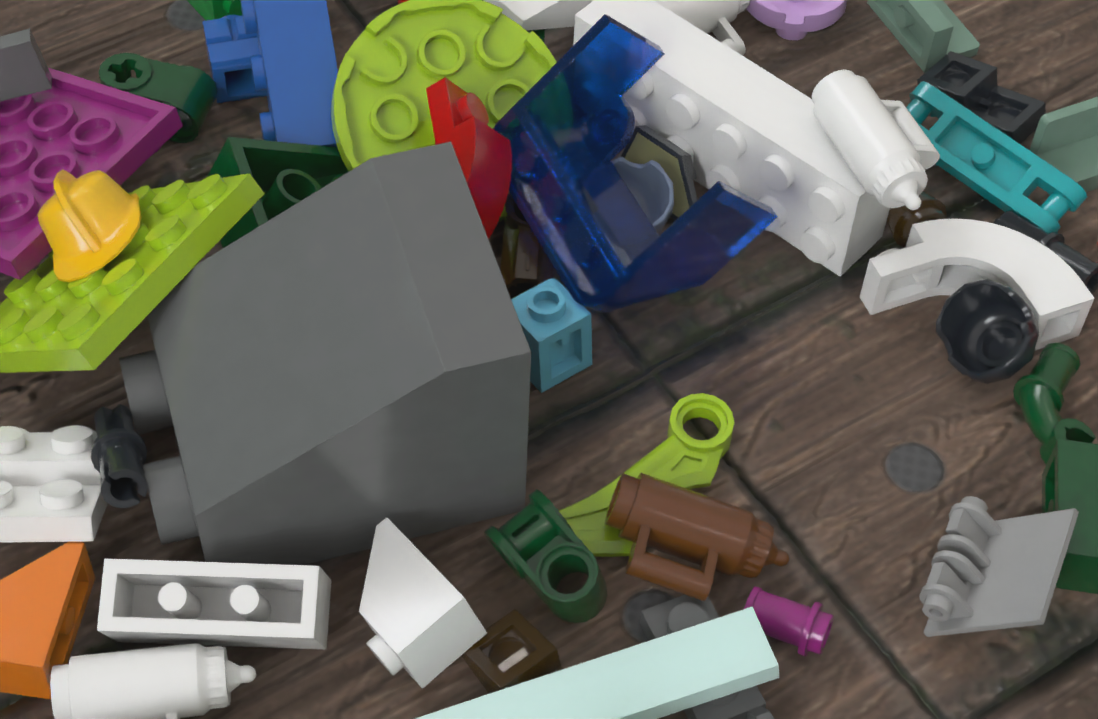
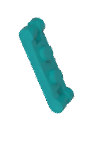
[906,81,1088,234]

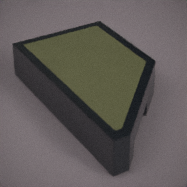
[621,125,708,233]

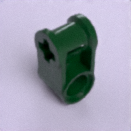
[99,53,218,143]
[484,489,607,623]

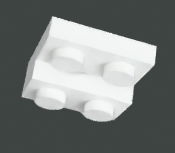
[0,425,108,543]

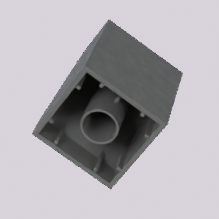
[119,142,531,565]

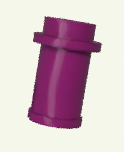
[744,586,834,657]

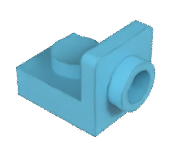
[511,278,592,393]

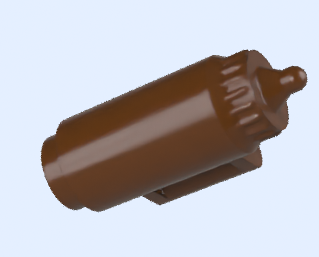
[605,473,790,602]

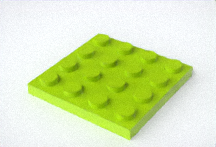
[0,173,264,373]

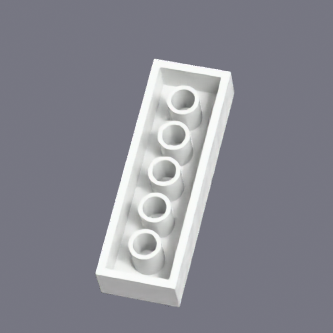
[570,0,890,276]

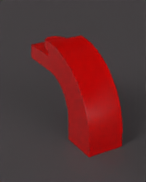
[426,77,512,240]

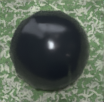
[935,279,1039,384]

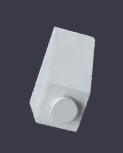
[359,517,487,689]

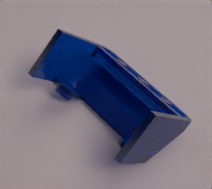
[493,14,778,312]

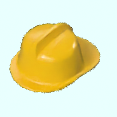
[37,169,141,282]

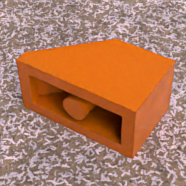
[0,542,96,699]

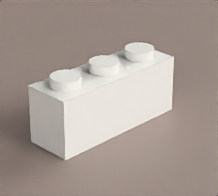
[97,559,331,649]

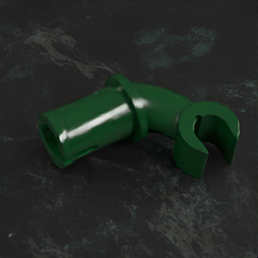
[1013,343,1096,464]

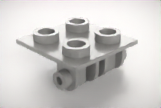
[919,496,1079,637]

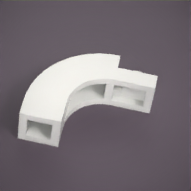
[860,218,1094,350]

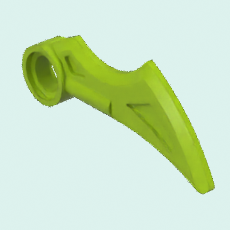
[559,393,735,557]

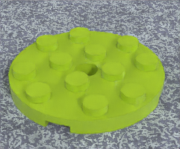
[331,0,570,222]

